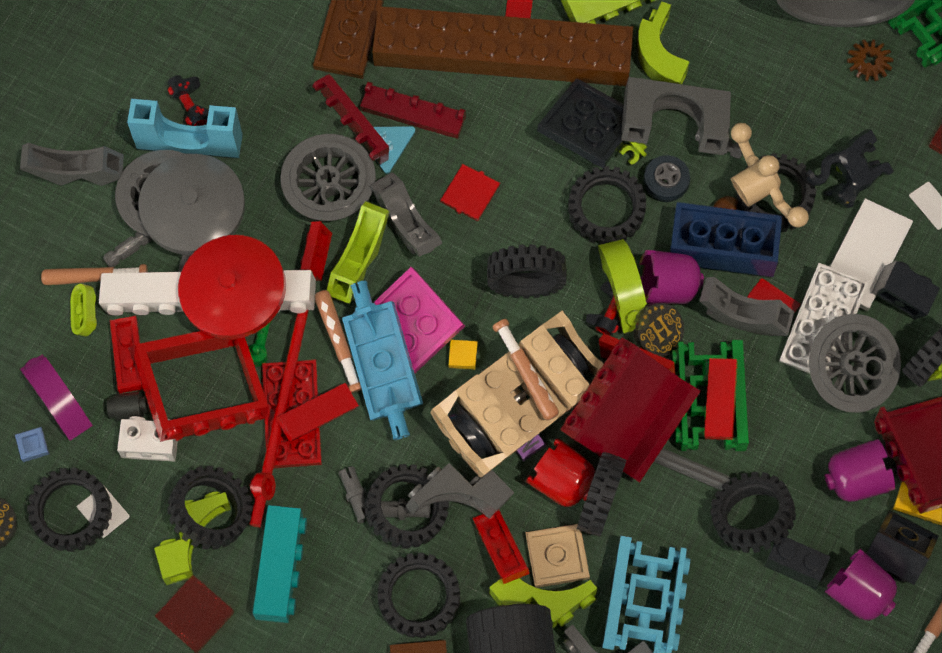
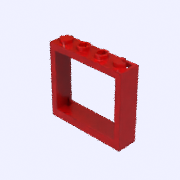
[134,331,268,442]

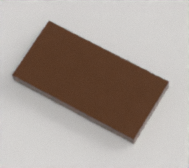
[313,0,384,79]

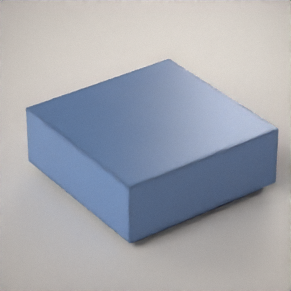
[15,427,49,462]

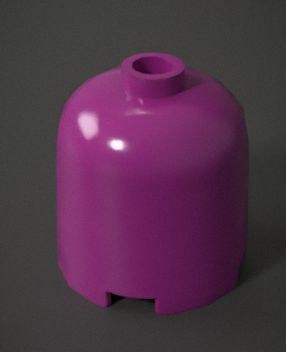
[639,250,704,304]
[825,439,895,502]
[825,549,897,621]

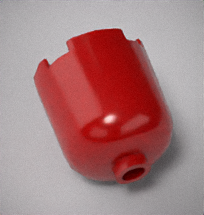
[526,438,596,507]

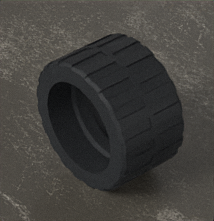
[466,604,556,653]

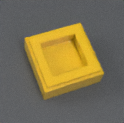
[449,340,477,370]

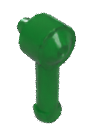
[249,321,272,367]

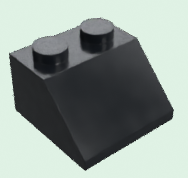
[866,509,939,585]

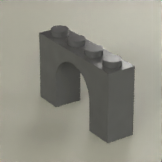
[621,77,731,155]

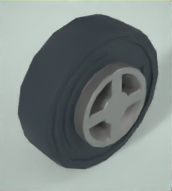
[643,155,691,202]

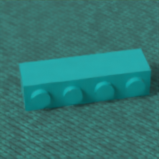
[253,505,307,623]

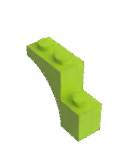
[327,201,389,304]
[154,492,231,585]
[489,578,597,628]

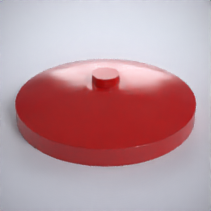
[178,235,286,339]

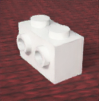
[117,416,178,461]

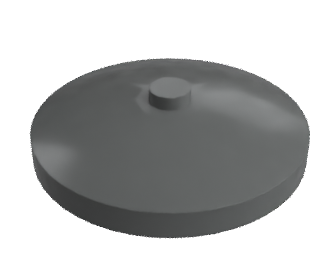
[138,154,245,255]

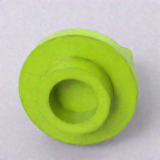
[619,141,647,165]

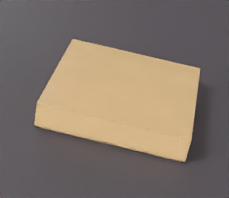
[525,524,590,588]

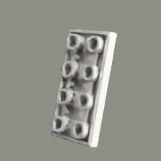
[830,199,913,311]
[779,263,869,374]

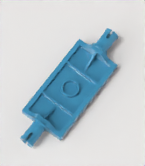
[342,281,423,440]

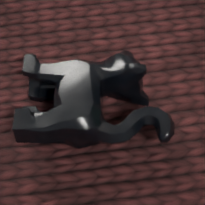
[806,129,894,208]

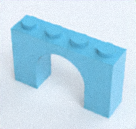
[127,99,242,158]

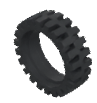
[737,153,816,233]
[568,166,646,245]
[487,244,567,298]
[902,327,942,388]
[577,452,627,537]
[365,464,449,549]
[167,466,253,550]
[27,468,112,552]
[711,472,796,553]
[378,553,460,638]

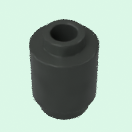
[107,392,148,421]

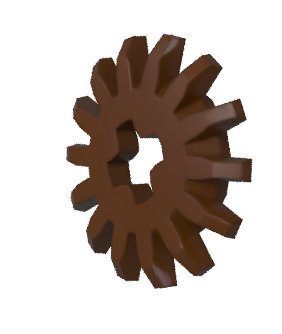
[847,39,894,81]

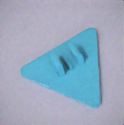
[374,126,415,174]

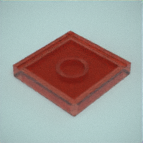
[155,575,235,653]

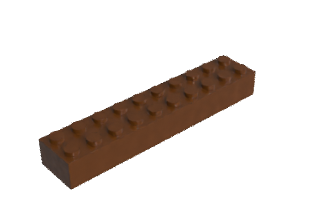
[373,6,633,86]

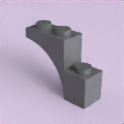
[20,143,124,186]
[405,463,514,519]

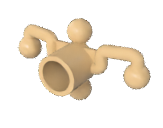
[731,123,809,228]

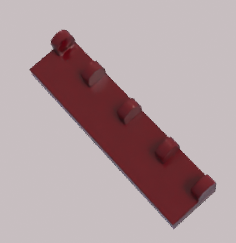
[312,74,389,165]
[360,81,466,139]

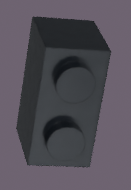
[872,261,940,320]
[764,536,831,589]

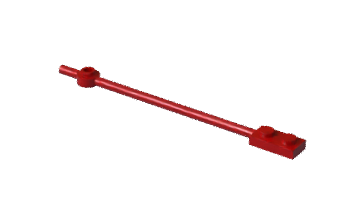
[250,221,332,527]

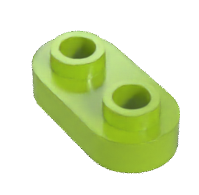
[70,284,97,337]

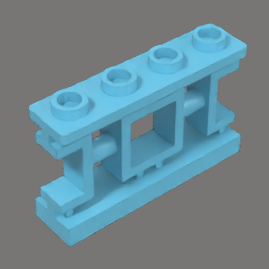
[602,536,690,653]

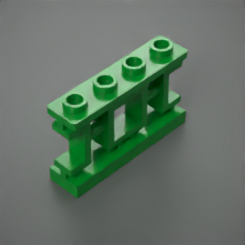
[888,0,942,68]
[672,340,749,451]

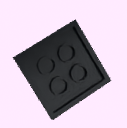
[537,78,625,168]

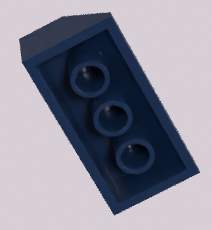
[670,202,782,277]

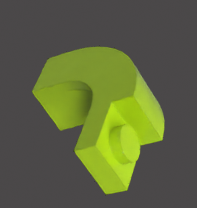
[637,2,690,84]
[598,239,649,333]

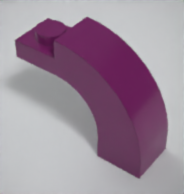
[20,354,93,441]

